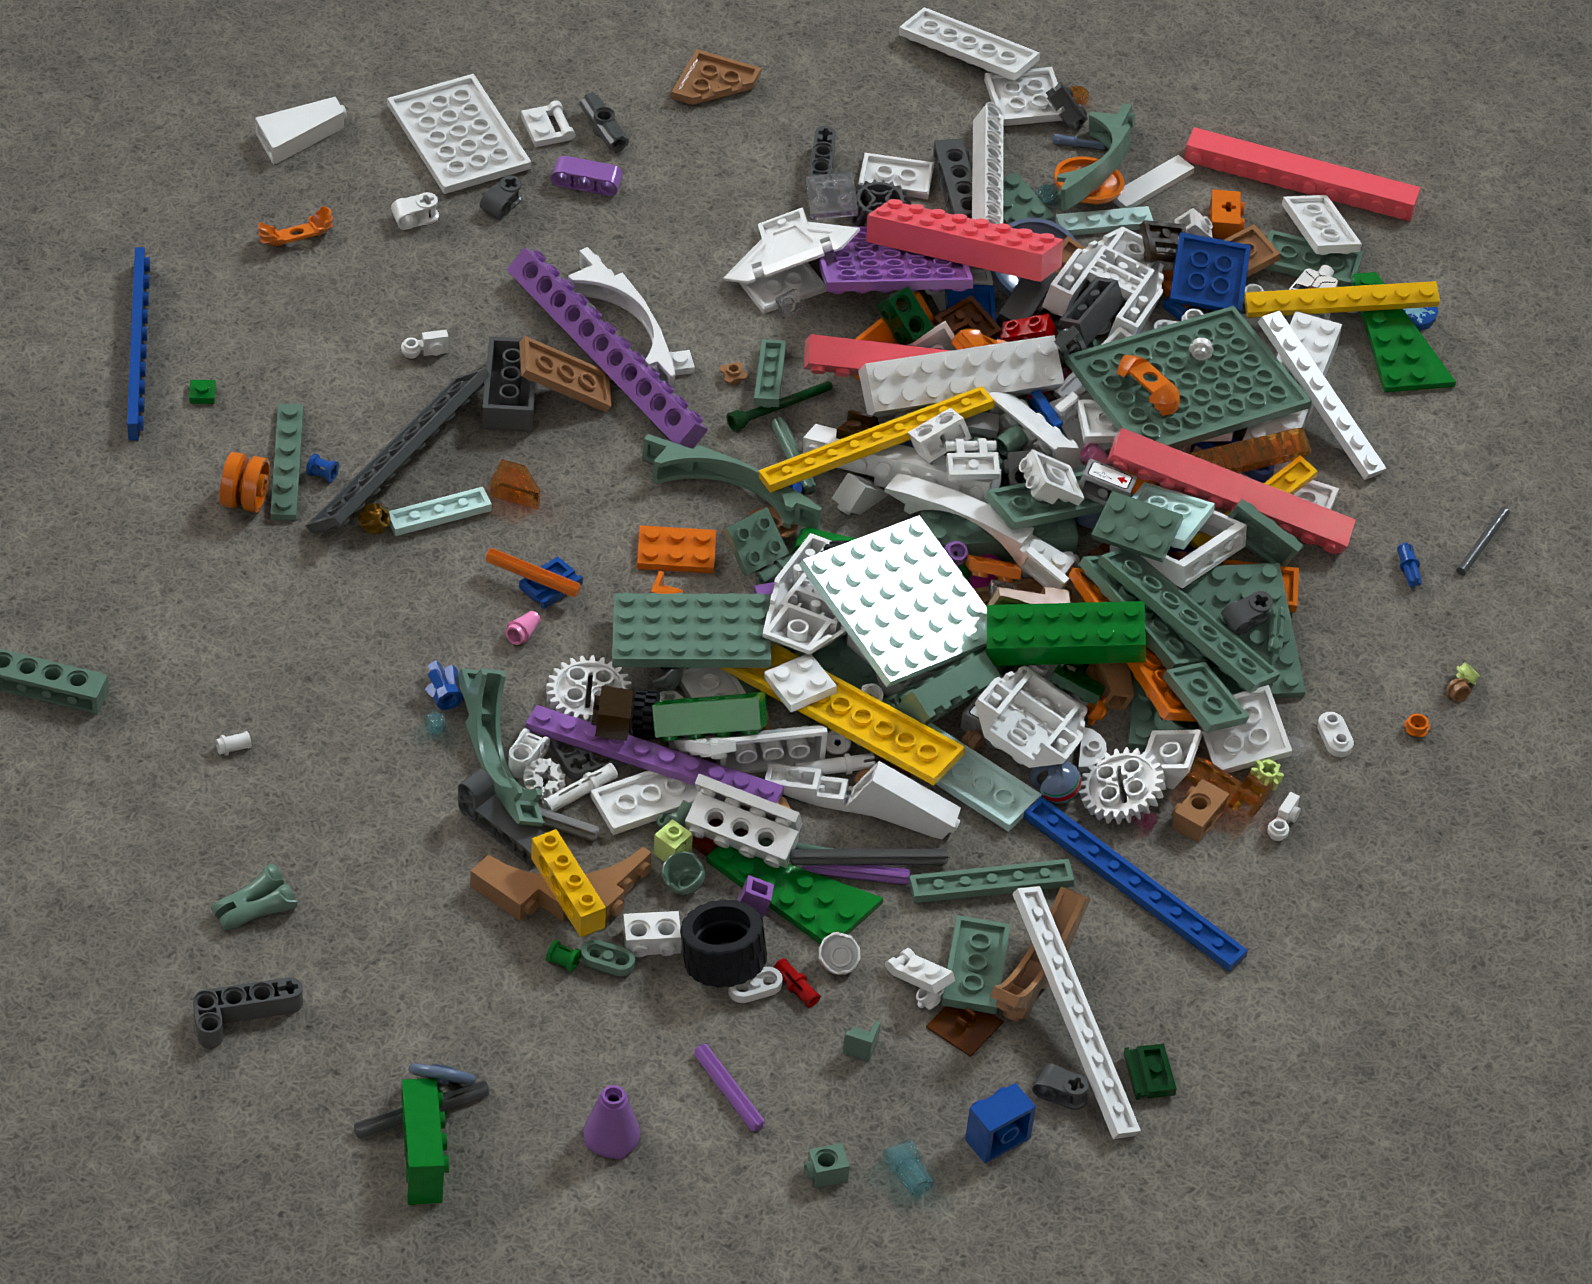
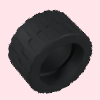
[680,899,767,988]

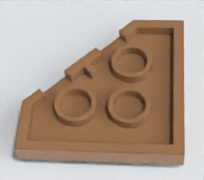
[671,49,761,105]

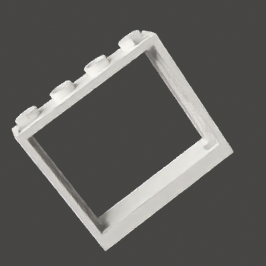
[1110,510,1247,588]

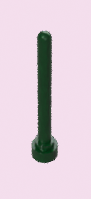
[726,381,833,432]

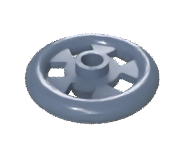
[408,1063,476,1085]

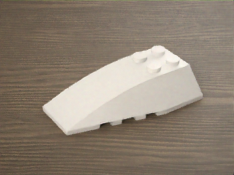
[975,664,1088,768]

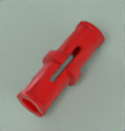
[773,958,821,1008]

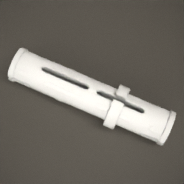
[794,752,875,775]
[542,763,618,812]

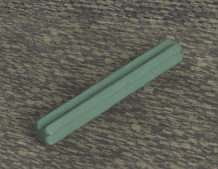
[772,417,816,494]

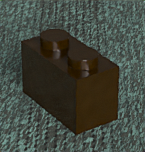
[591,685,633,741]

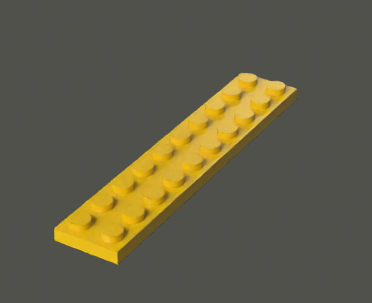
[720,641,965,786]

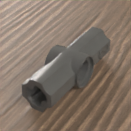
[580,92,629,153]

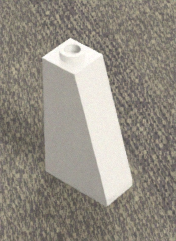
[255,97,347,164]
[847,761,961,839]

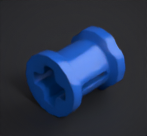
[306,453,339,483]

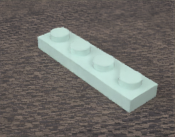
[1056,206,1153,235]
[389,487,492,536]

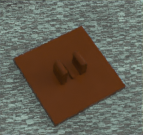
[926,1006,1004,1057]

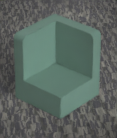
[843,1021,881,1061]

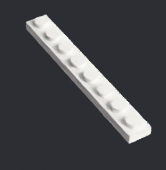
[1258,311,1386,480]

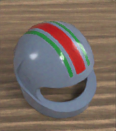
[1030,760,1081,804]

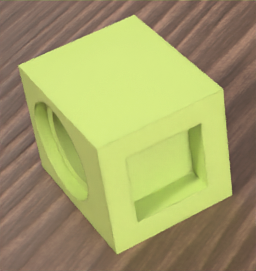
[653,819,693,862]

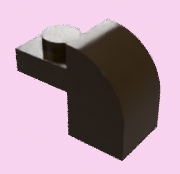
[836,410,879,439]

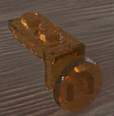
[1184,756,1273,817]

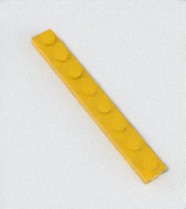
[1244,281,1440,318]

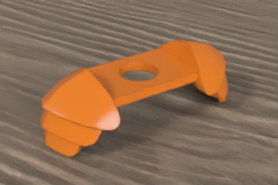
[258,206,333,246]
[951,329,1007,350]
[1116,355,1180,416]

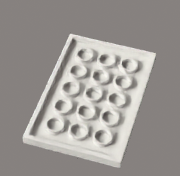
[387,74,531,194]

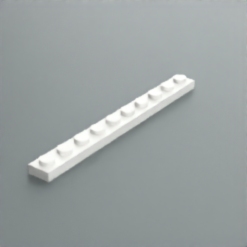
[1013,886,1141,1139]

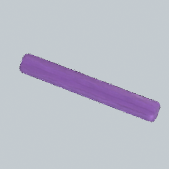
[802,865,910,885]
[694,1043,765,1132]

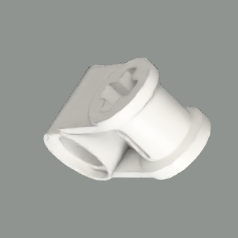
[391,192,439,230]
[508,728,550,778]

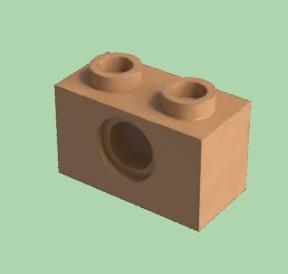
[1171,779,1230,843]

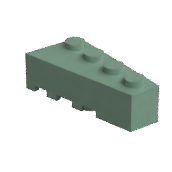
[895,651,1002,726]

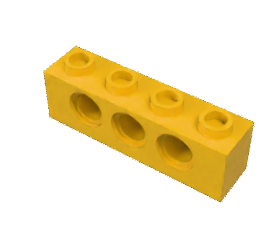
[531,829,606,937]

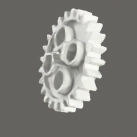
[546,655,632,722]
[1079,747,1166,824]

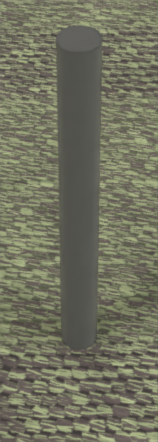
[1456,507,1510,576]

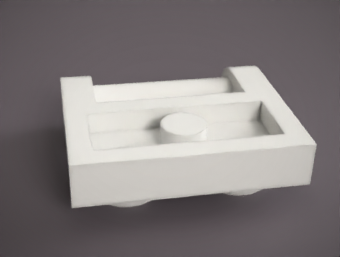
[521,101,576,147]

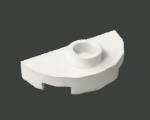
[1078,727,1107,772]

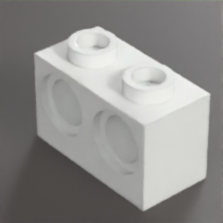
[908,408,972,463]
[623,911,681,957]

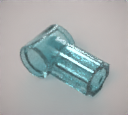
[883,1139,933,1196]

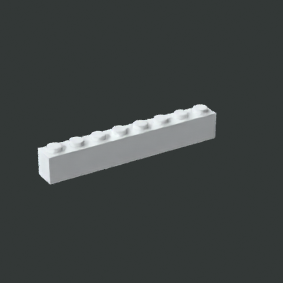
[803,424,1001,504]

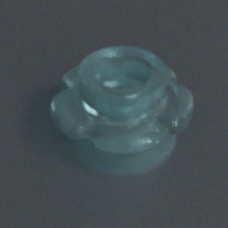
[1035,184,1058,205]
[424,710,446,736]

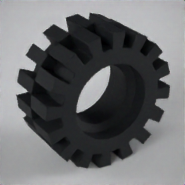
[632,689,660,739]

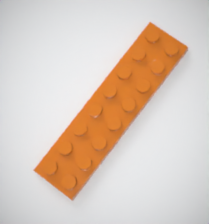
[1068,568,1198,722]

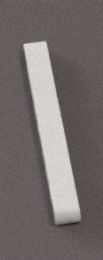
[972,102,1003,224]

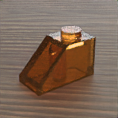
[491,459,540,510]

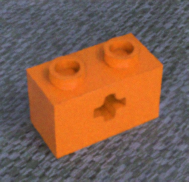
[1209,189,1245,239]

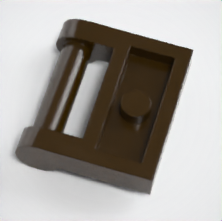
[1139,220,1187,263]

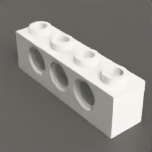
[685,792,799,868]

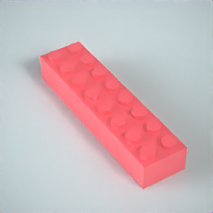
[866,199,1063,282]

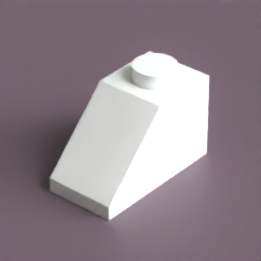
[832,473,888,515]

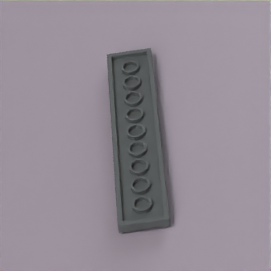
[305,368,490,533]

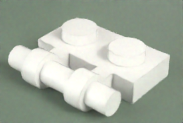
[945,438,1000,480]

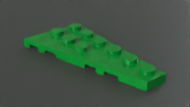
[1351,272,1456,393]
[706,846,883,944]

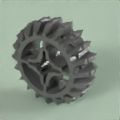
[847,179,911,227]

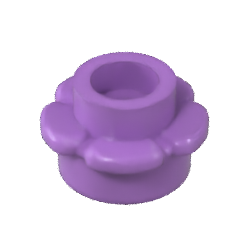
[944,541,968,566]

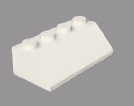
[989,392,1081,470]
[715,725,827,773]

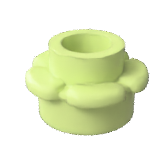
[1456,662,1480,685]

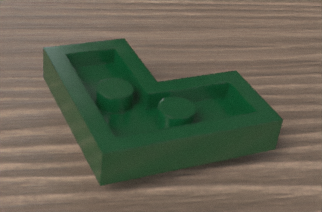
[1049,664,1106,705]

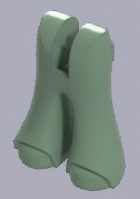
[211,863,297,930]

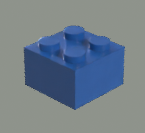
[965,1083,1036,1163]

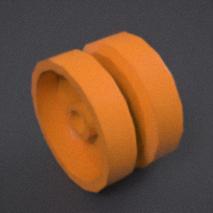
[220,452,270,513]

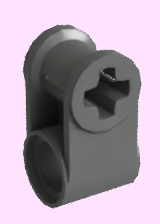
[480,175,522,220]
[1221,591,1273,635]
[1032,1063,1089,1110]

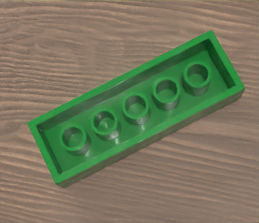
[987,601,1146,666]

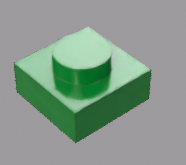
[189,380,216,404]

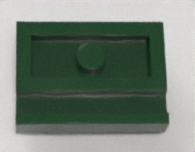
[1123,1044,1177,1100]

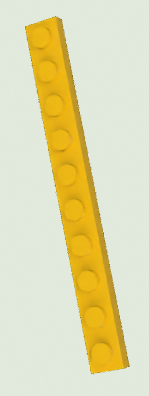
[758,386,994,493]

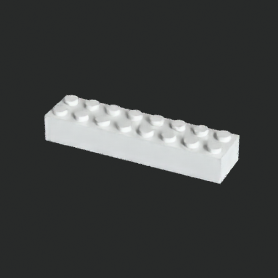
[1240,311,1342,470]
[858,335,1065,417]

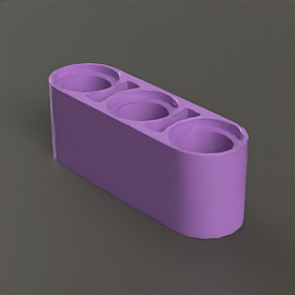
[551,156,623,196]

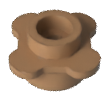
[719,362,748,385]

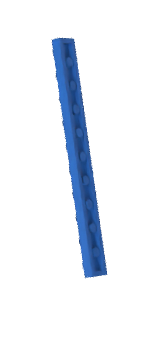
[127,247,150,440]
[1023,797,1248,972]

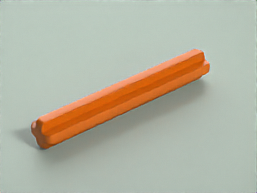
[486,548,580,597]

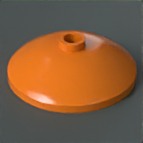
[1054,156,1124,204]

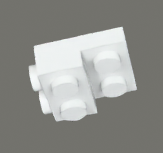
[1019,449,1085,506]

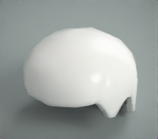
[819,932,860,975]

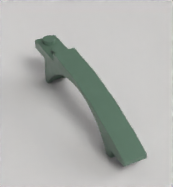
[1057,103,1136,211]
[642,434,822,529]
[457,668,544,826]

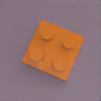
[965,554,1022,583]

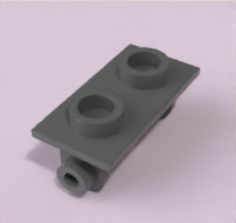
[1046,81,1088,130]

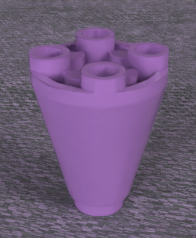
[583,1085,640,1159]

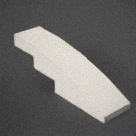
[765,763,870,816]

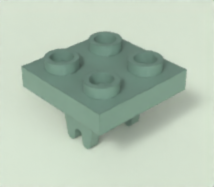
[722,507,789,576]

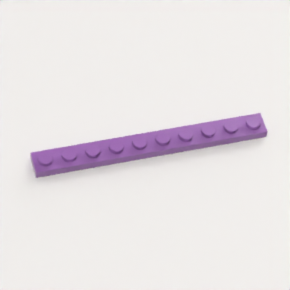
[526,705,784,804]

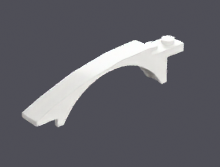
[568,247,675,388]
[884,473,1076,579]

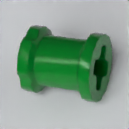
[546,939,581,973]

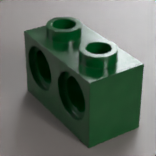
[876,286,934,345]

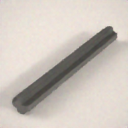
[354,1080,489,1139]

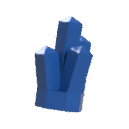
[424,660,463,710]

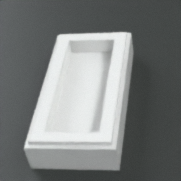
[1018,546,1070,589]

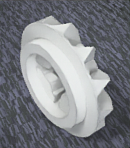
[523,757,566,799]

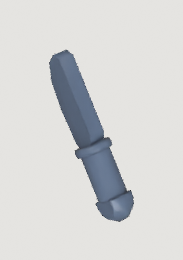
[1052,134,1105,149]

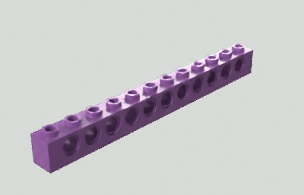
[507,247,708,449]

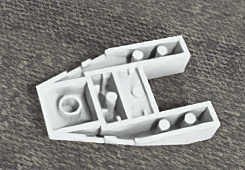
[1042,226,1165,337]
[762,533,847,655]

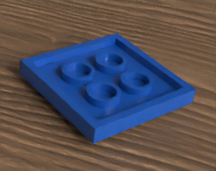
[1169,232,1251,314]

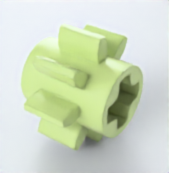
[1249,758,1284,792]

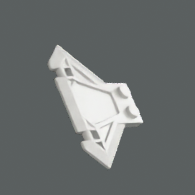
[723,207,860,284]

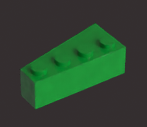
[401,1078,449,1205]

